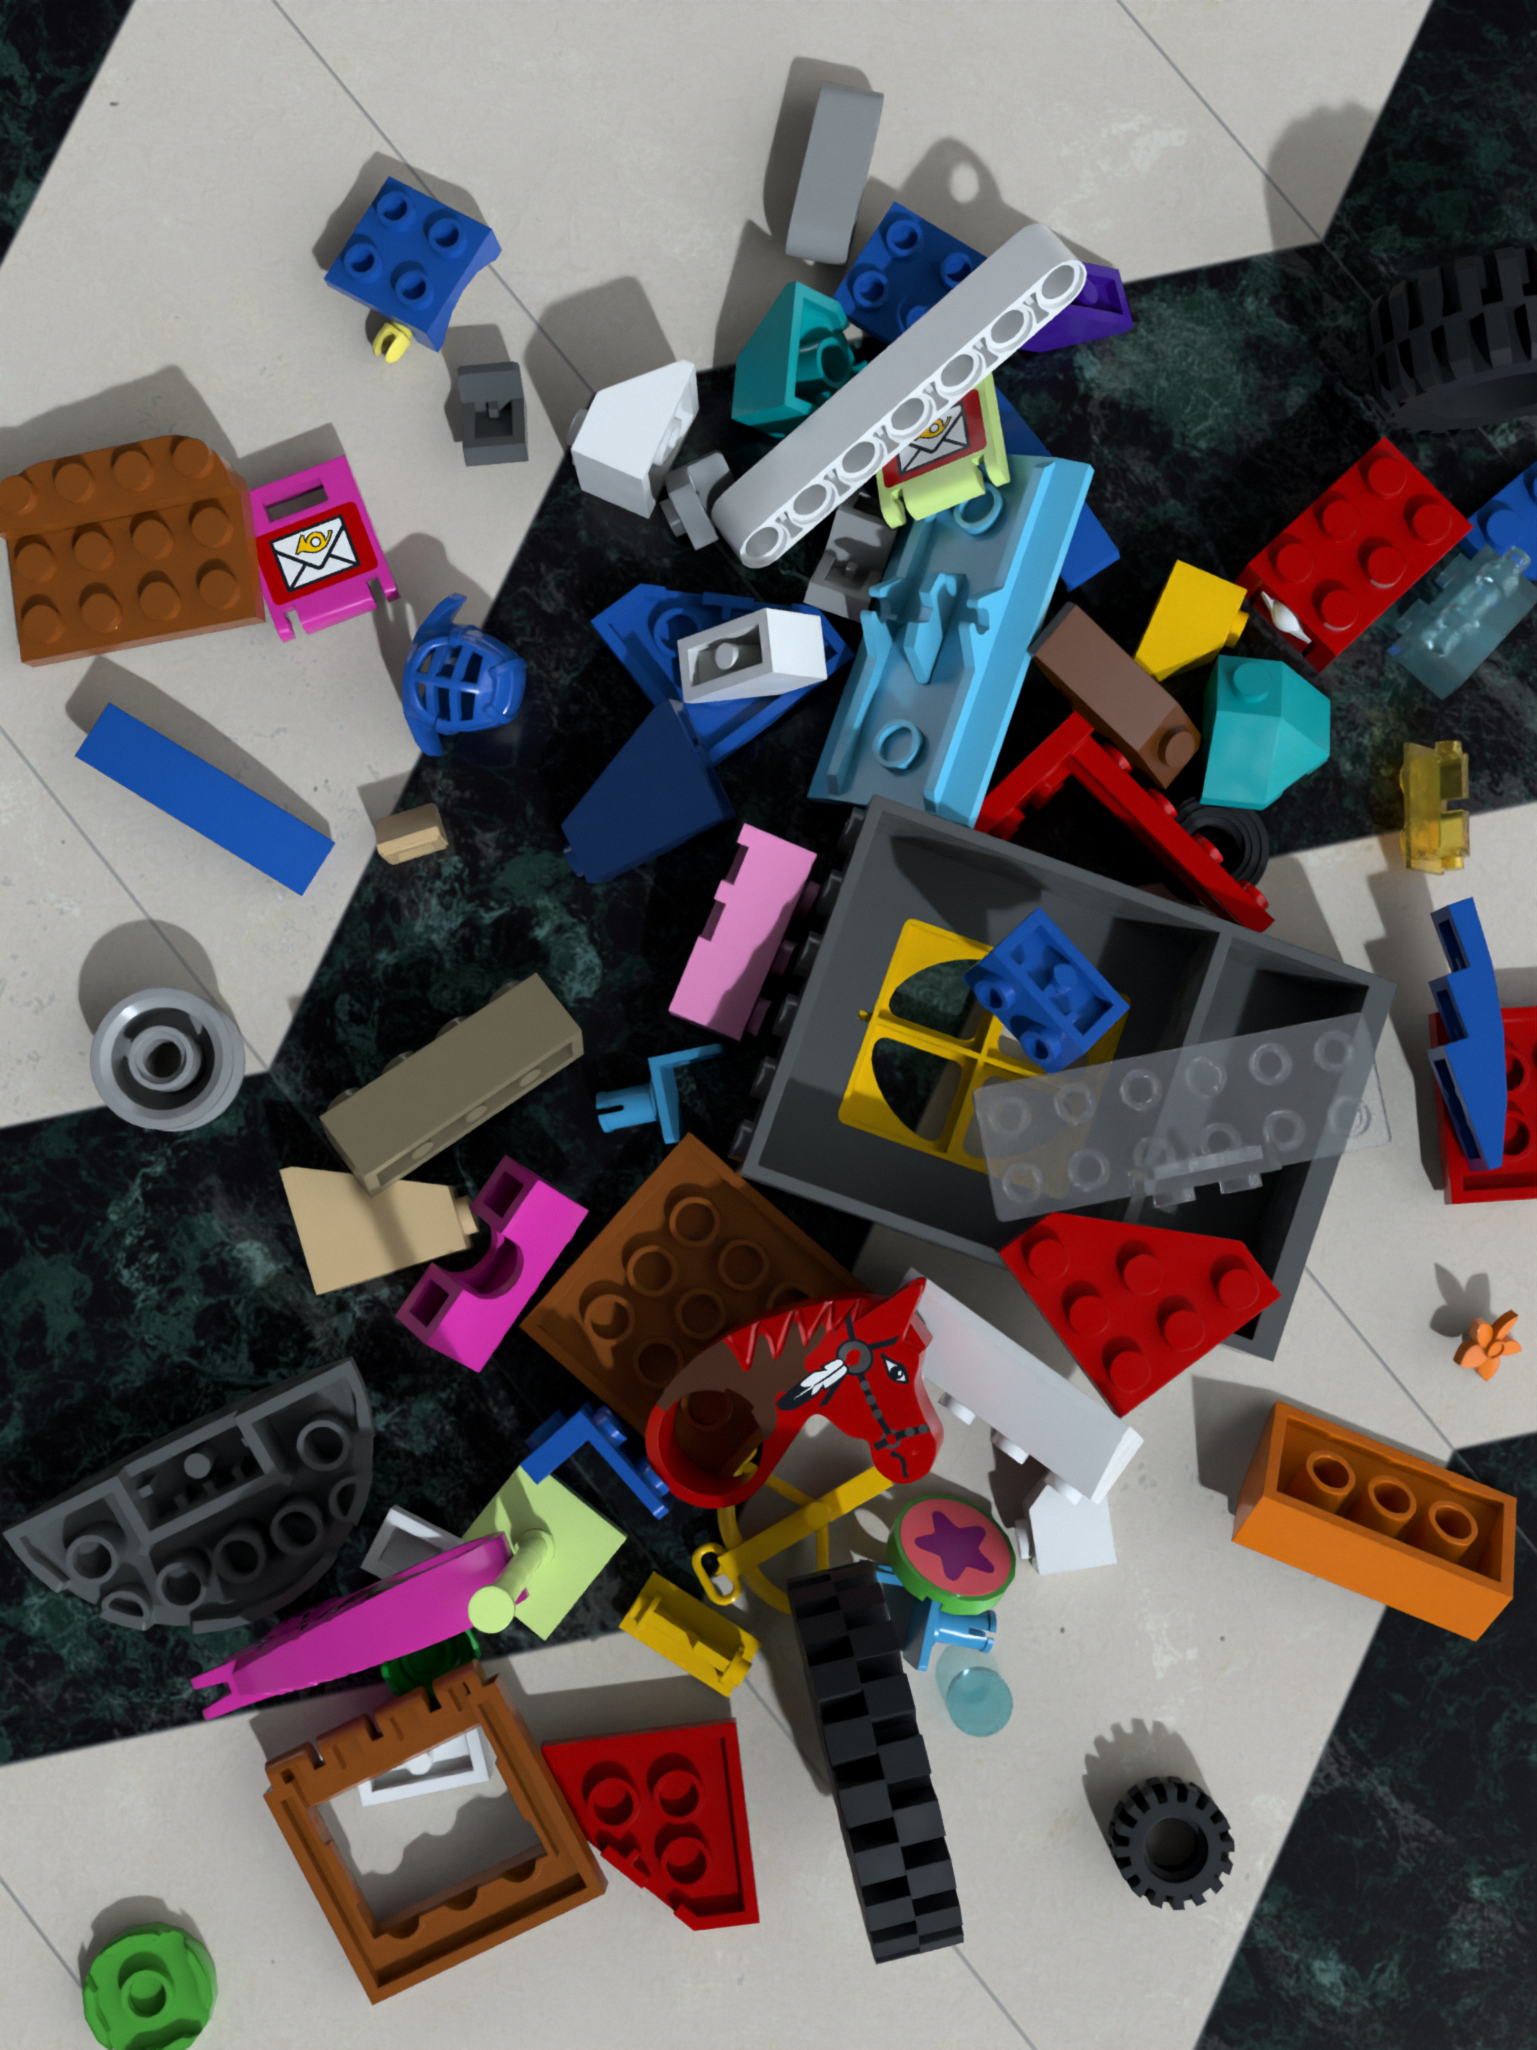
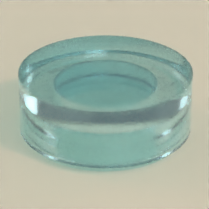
[946,1666,1013,1737]

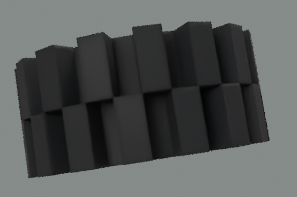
[1108,1776,1235,1910]

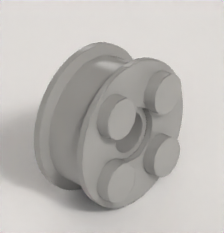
[90,987,246,1132]

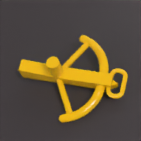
[691,1448,895,1616]

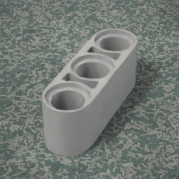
[785,81,884,268]

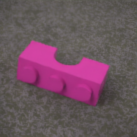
[395,1155,589,1373]

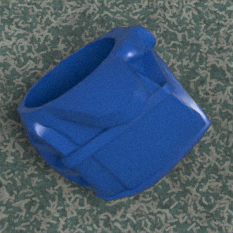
[402,593,528,756]

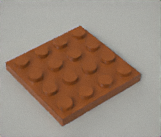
[519,1132,874,1477]

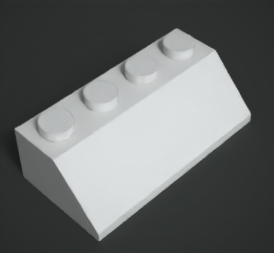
[899,1267,1144,1505]

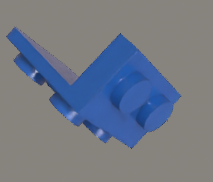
[519,1399,673,1520]

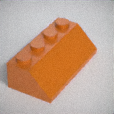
[1231,1400,1517,1642]

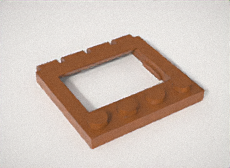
[263,1659,609,2006]

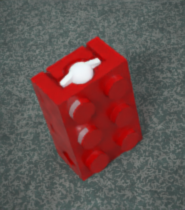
[1234,436,1474,674]

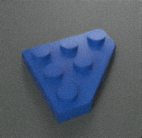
[590,583,855,767]

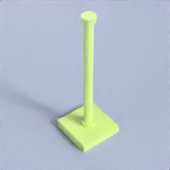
[461,1465,628,1640]

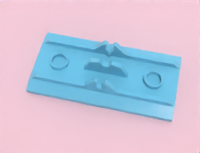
[806,454,1095,829]

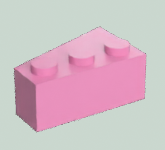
[669,823,822,1045]

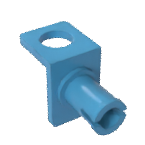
[596,1043,732,1144]
[859,1559,997,1671]

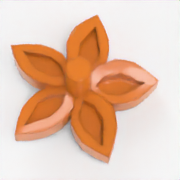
[1453,1310,1522,1382]

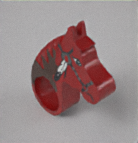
[645,1276,944,1509]

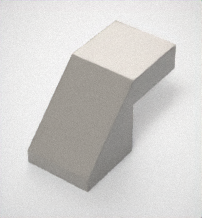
[803,486,907,624]

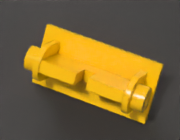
[619,1571,763,1698]

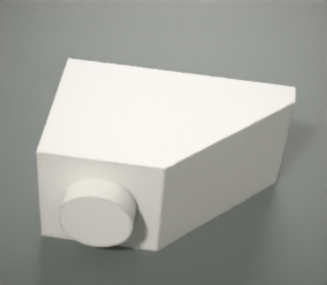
[677,608,827,704]
[1014,1468,1117,1575]

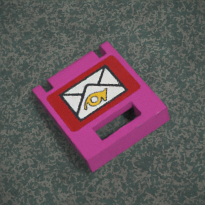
[249,455,401,643]

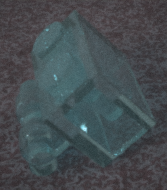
[1386,544,1537,700]

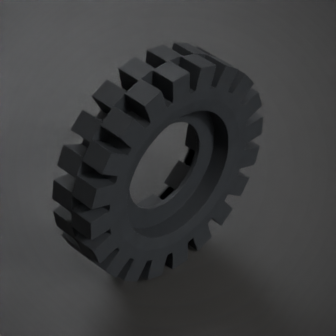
[785,1559,964,1965]

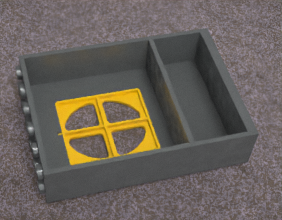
[728,794,1398,1362]

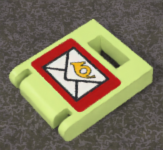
[876,372,1010,529]

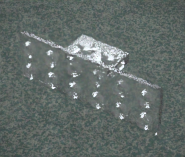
[972,1012,1392,1222]

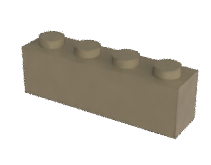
[319,973,584,1199]

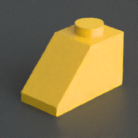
[1131,559,1249,682]

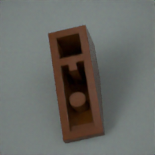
[1027,601,1205,789]

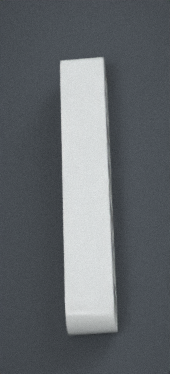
[711,223,1087,568]

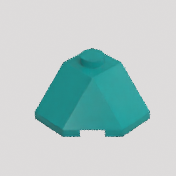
[731,281,868,438]
[1199,655,1330,810]

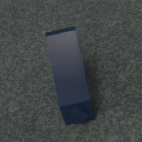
[561,698,737,883]

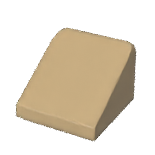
[376,803,449,865]

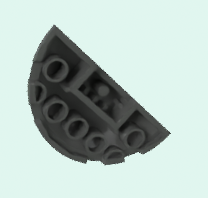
[2,1356,375,1634]

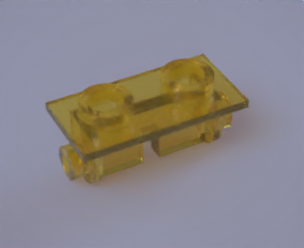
[1399,741,1471,876]

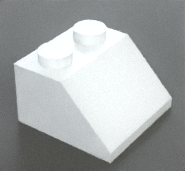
[567,359,699,519]

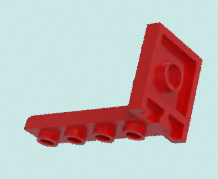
[974,710,1275,933]

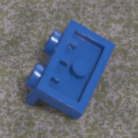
[963,907,1130,1075]

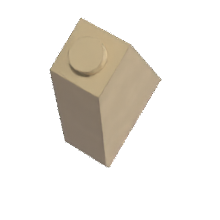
[280,1167,480,1295]

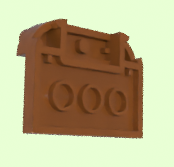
[0,435,266,667]

